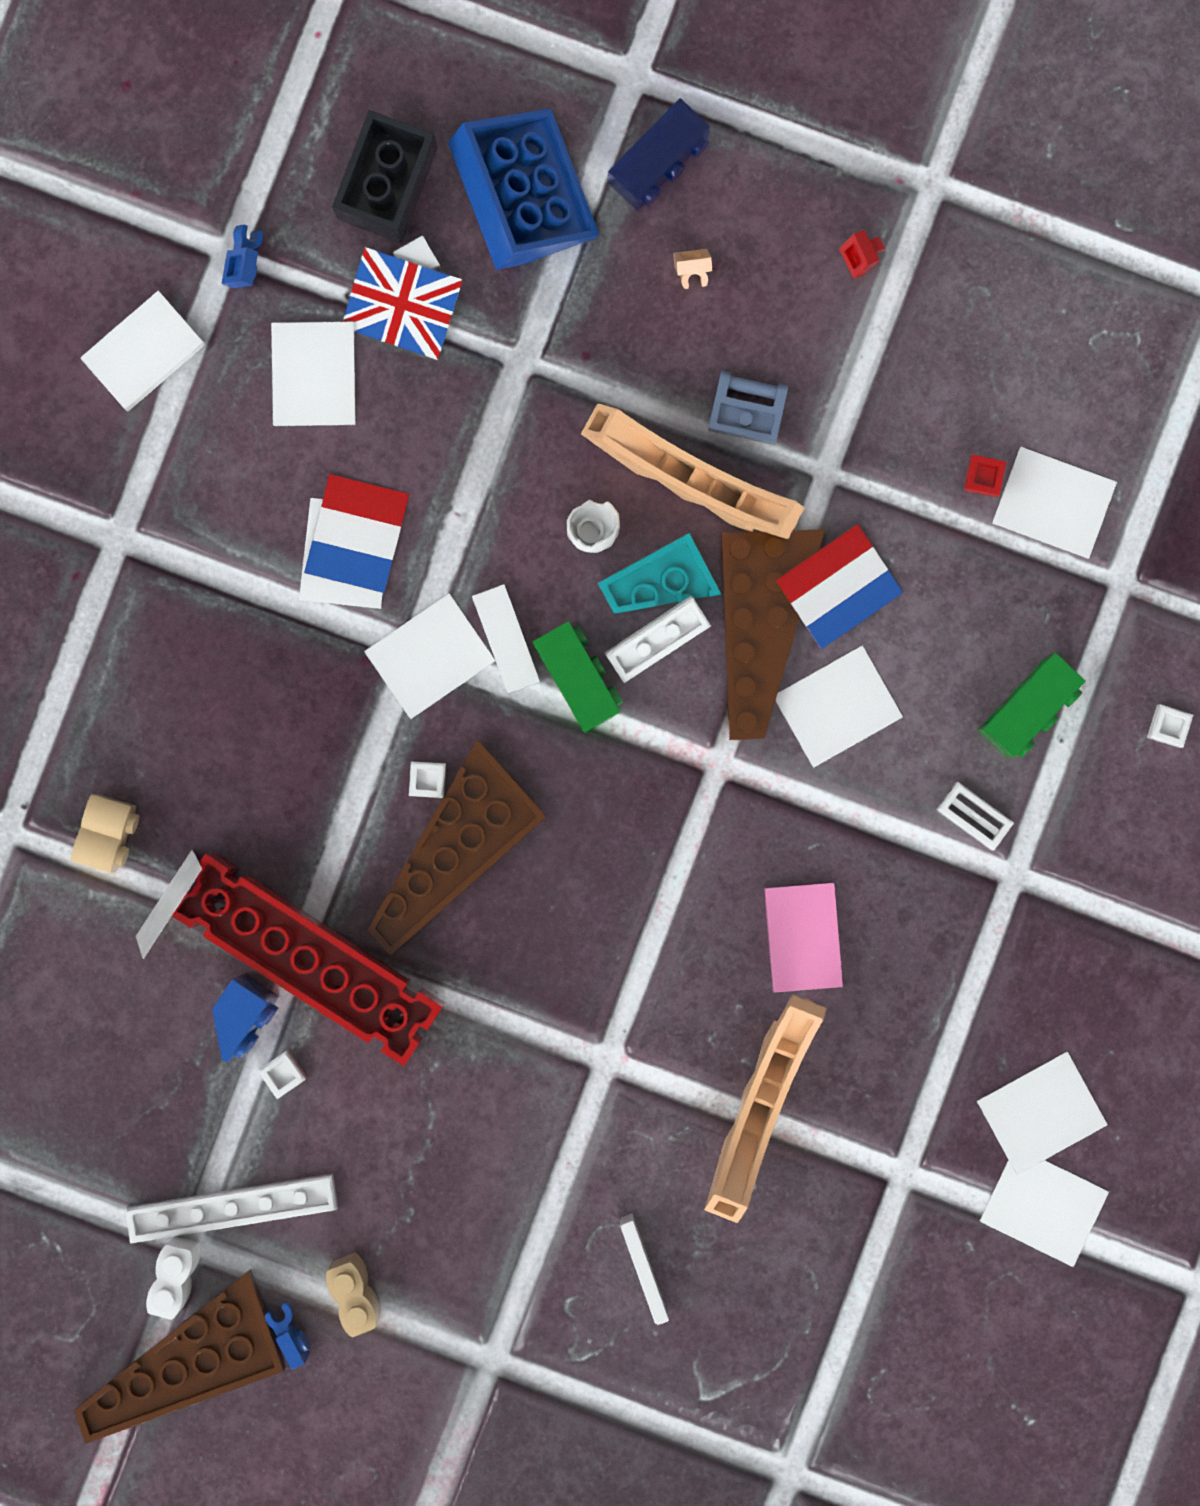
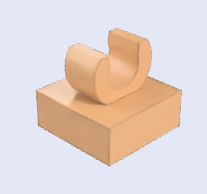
[673,249,712,289]

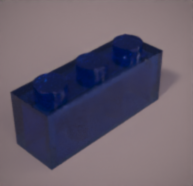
[608,98,710,211]

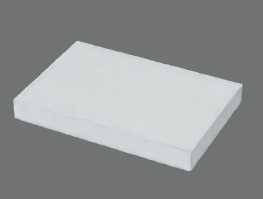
[80,291,205,412]

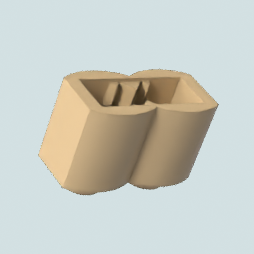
[70,793,139,873]
[326,1253,381,1337]

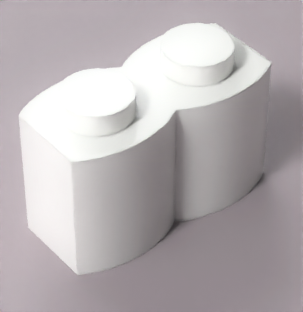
[146,1236,201,1320]

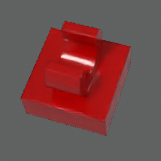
[839,230,886,279]
[963,454,1007,498]

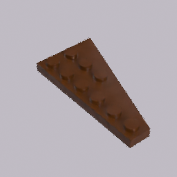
[721,529,825,740]
[367,739,546,956]
[74,1269,286,1444]

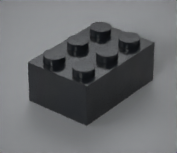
[332,110,438,243]

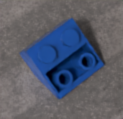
[212,973,279,1063]

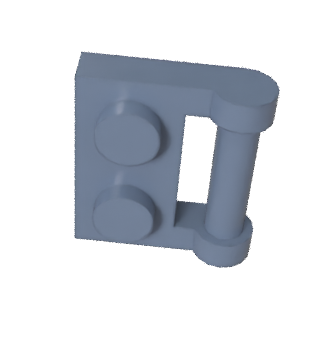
[708,370,789,446]

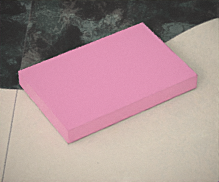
[764,882,843,993]

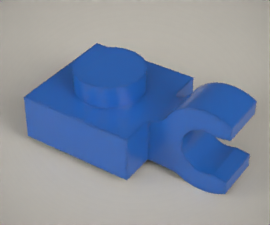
[222,224,263,288]
[265,1301,310,1370]

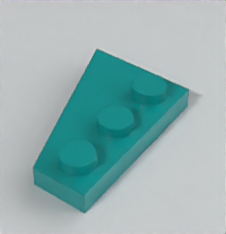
[597,533,721,614]

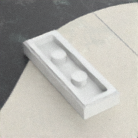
[472,585,540,694]
[604,596,711,683]
[620,1213,669,1325]

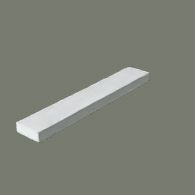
[125,1173,338,1244]

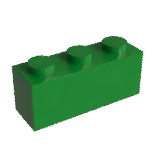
[532,621,623,734]
[977,653,1086,758]

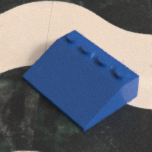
[448,108,599,270]

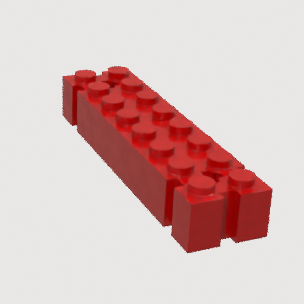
[172,853,446,1066]

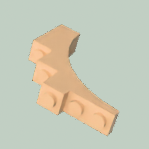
[581,403,805,539]
[704,995,826,1223]

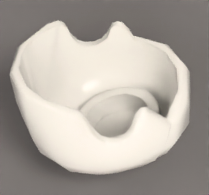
[567,500,620,553]

